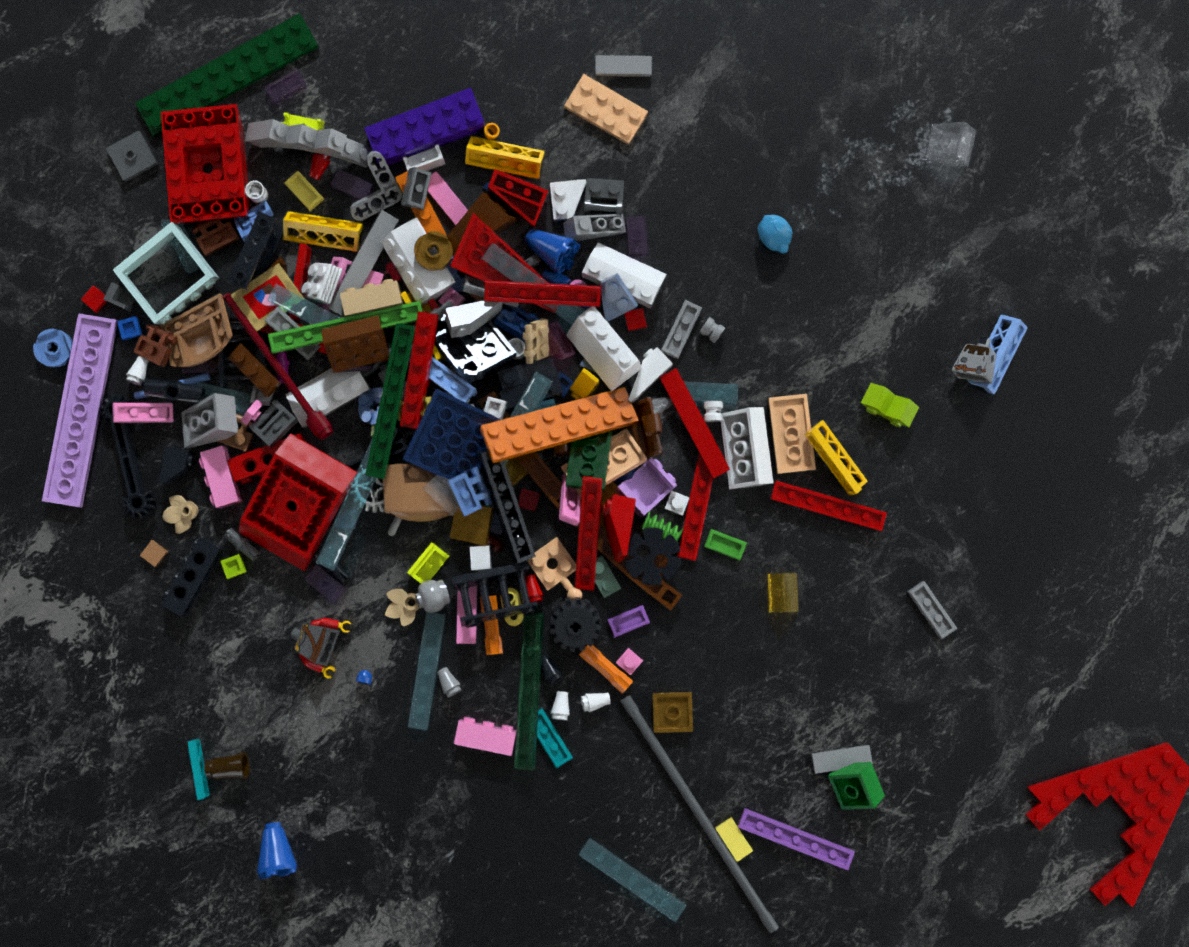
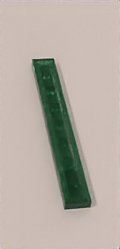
[514,613,544,771]

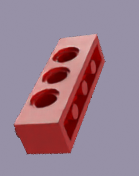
[227,433,306,485]

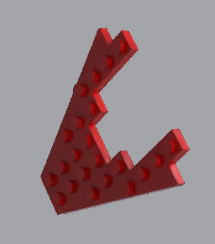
[1025,742,1189,907]

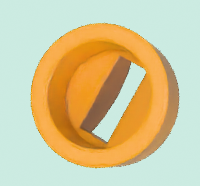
[484,123,500,140]

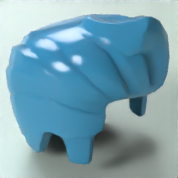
[757,215,793,253]

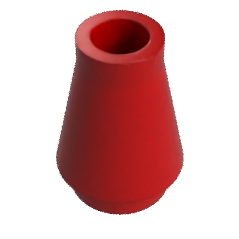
[309,153,331,180]
[525,575,544,603]

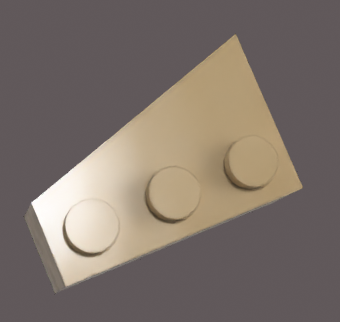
[340,279,404,317]

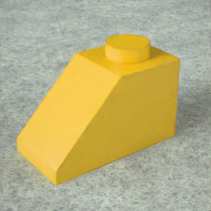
[570,368,599,400]

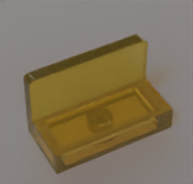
[767,573,798,612]

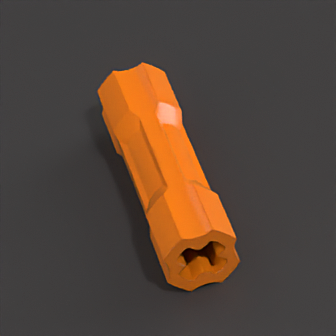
[480,595,503,655]
[579,645,633,693]

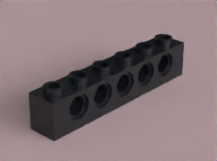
[476,448,536,563]

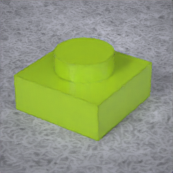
[221,554,246,579]

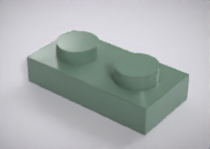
[595,555,621,598]

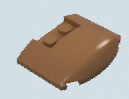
[161,294,233,368]
[383,464,456,522]

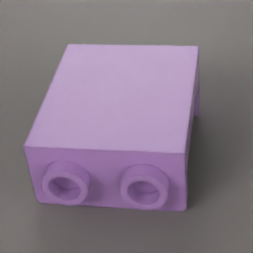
[615,457,677,518]

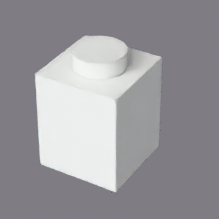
[470,546,492,572]

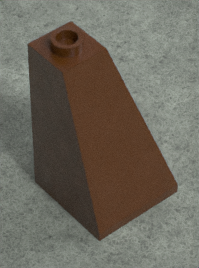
[446,193,520,257]

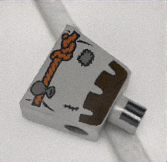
[952,337,997,384]

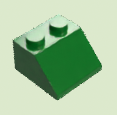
[828,762,885,810]

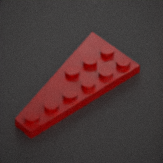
[450,213,558,313]

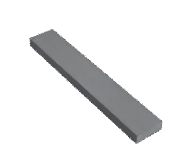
[327,210,398,318]

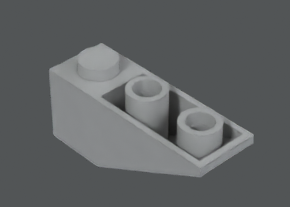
[563,214,626,241]

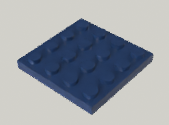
[402,389,502,489]

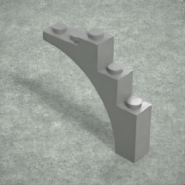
[245,119,373,167]

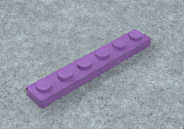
[738,808,855,870]

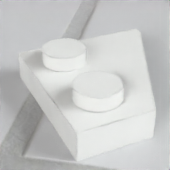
[550,179,586,222]

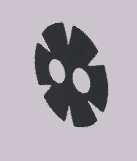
[624,528,681,585]

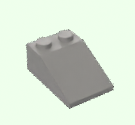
[181,393,238,449]

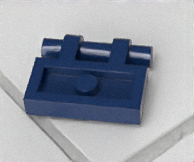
[494,304,539,342]

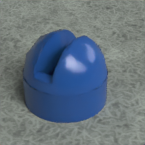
[356,670,372,685]

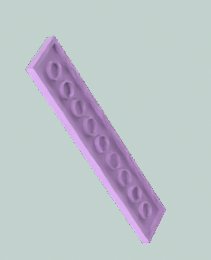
[42,313,118,508]

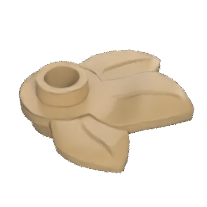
[162,495,198,534]
[385,589,419,626]

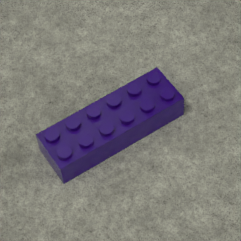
[365,88,485,168]

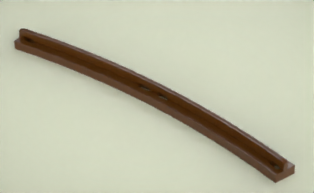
[478,391,682,610]

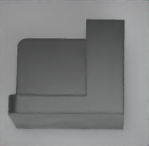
[104,282,136,312]

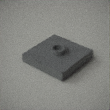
[106,131,158,182]

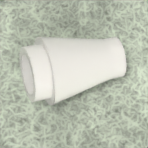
[126,356,149,386]
[550,691,570,720]
[581,693,611,713]

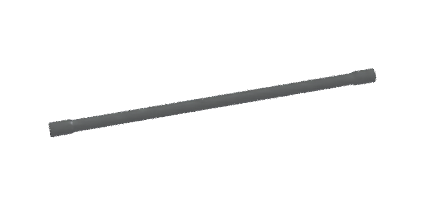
[620,695,779,933]

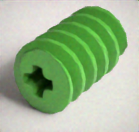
[641,511,683,541]

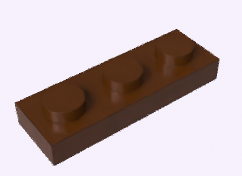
[228,344,282,397]

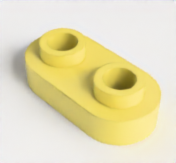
[500,588,524,626]

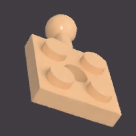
[526,537,582,599]

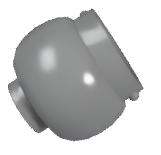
[415,580,450,613]

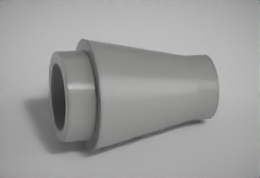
[437,667,461,698]

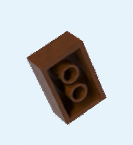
[321,315,390,373]

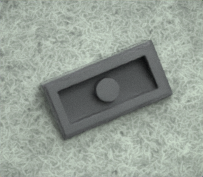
[401,167,431,210]

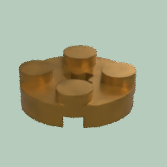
[414,231,453,271]

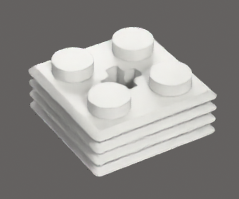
[302,263,342,304]

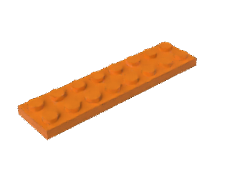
[480,387,639,463]

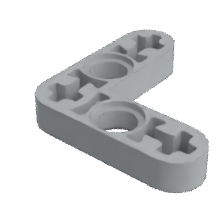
[350,151,402,221]

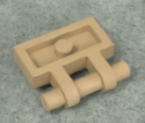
[523,318,549,364]

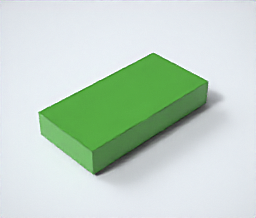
[704,529,747,561]

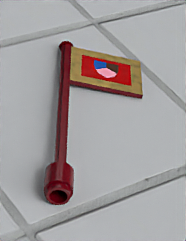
[223,263,334,440]

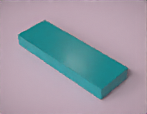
[526,708,573,769]
[188,739,210,800]

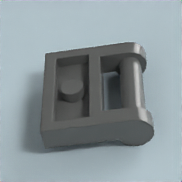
[584,178,624,215]
[248,399,298,448]

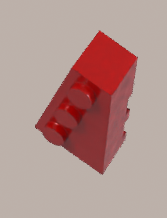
[488,169,548,228]

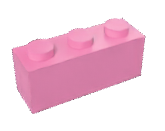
[199,446,242,509]
[454,717,517,756]

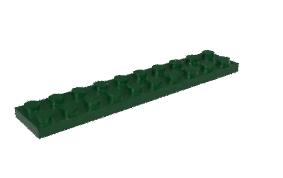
[135,13,319,137]

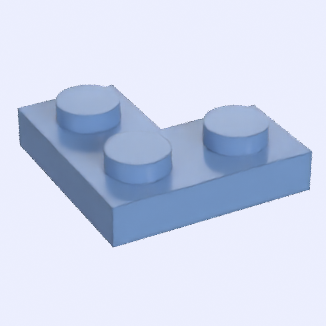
[233,200,274,242]

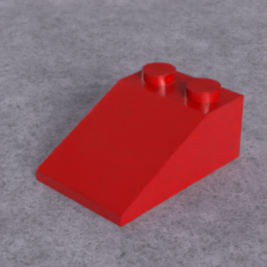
[601,494,636,563]

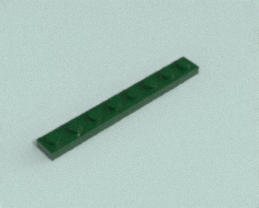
[365,323,415,479]

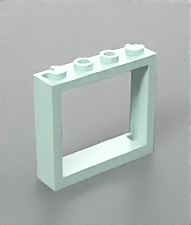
[113,222,219,325]

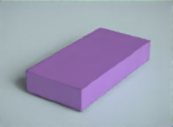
[607,605,650,637]

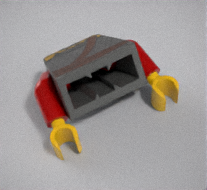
[291,618,351,679]

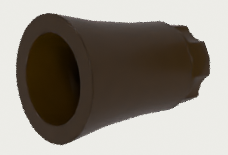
[204,751,250,780]

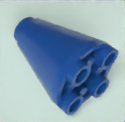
[525,229,580,274]
[257,822,297,879]

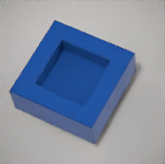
[117,316,142,341]

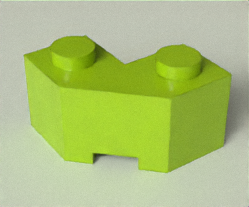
[861,383,919,427]

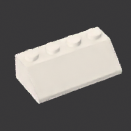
[380,218,456,305]
[582,243,666,308]
[566,306,642,392]
[285,367,371,428]
[721,407,773,489]

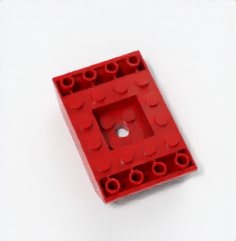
[161,104,250,224]
[239,434,358,572]

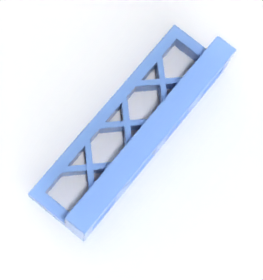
[968,315,1028,395]
[409,350,477,403]

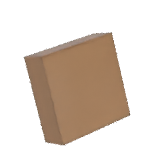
[140,540,169,567]

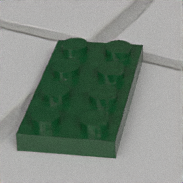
[565,430,613,492]

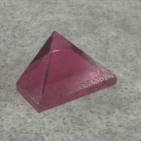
[548,321,576,360]

